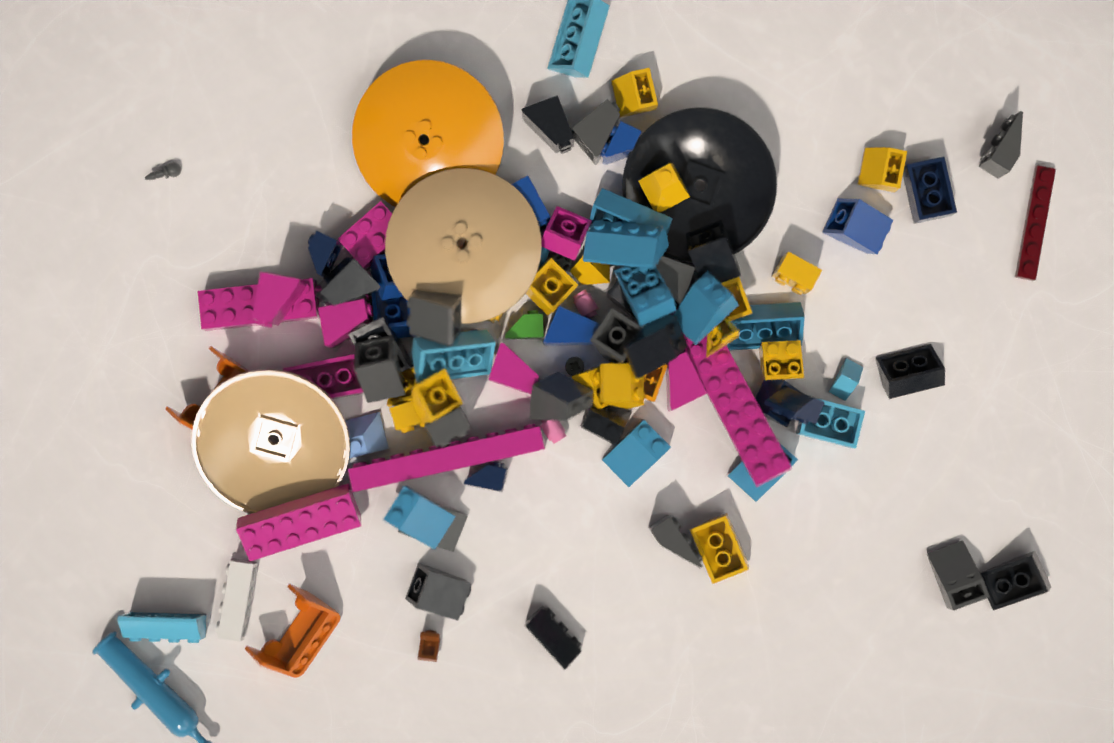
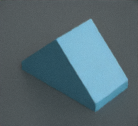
[828,358,863,401]

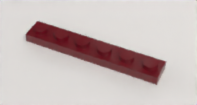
[1015,165,1056,281]

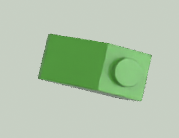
[505,310,544,340]

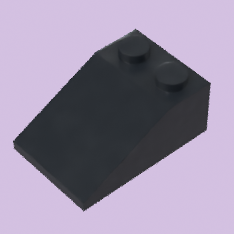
[623,314,687,379]
[348,317,412,372]
[980,551,1051,611]

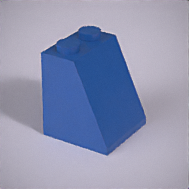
[511,176,550,231]
[822,198,893,255]
[543,306,601,346]

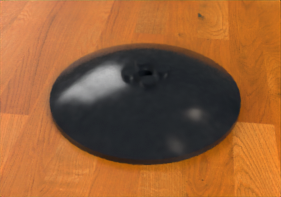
[622,108,777,263]

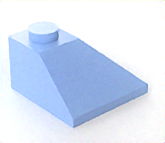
[345,412,389,459]

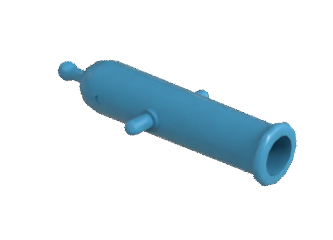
[92,631,212,743]

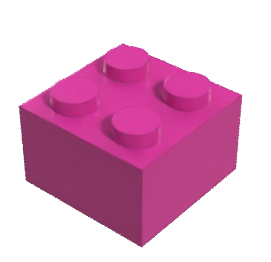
[541,206,592,261]

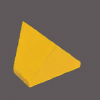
[569,256,610,285]
[706,316,740,358]

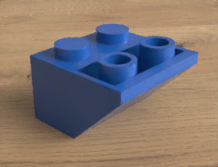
[601,121,642,165]

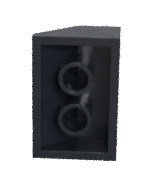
[876,344,945,399]
[525,606,582,670]

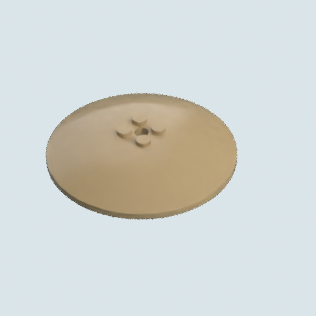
[385,168,541,324]
[192,370,350,514]

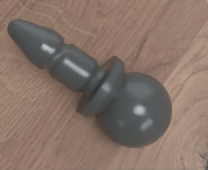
[145,162,181,180]

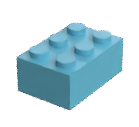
[796,398,865,449]

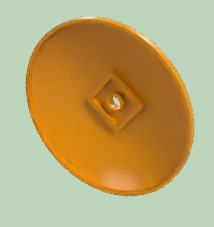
[352,60,504,207]

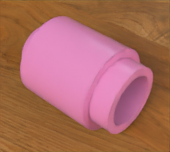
[573,290,599,319]
[540,420,567,444]

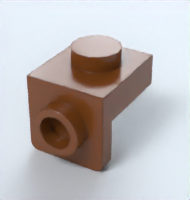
[418,630,440,662]

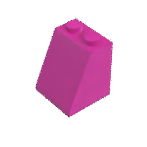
[251,272,306,328]
[318,299,373,348]
[488,343,540,395]
[666,352,707,411]

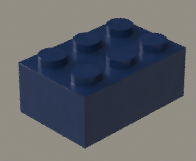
[903,157,957,224]

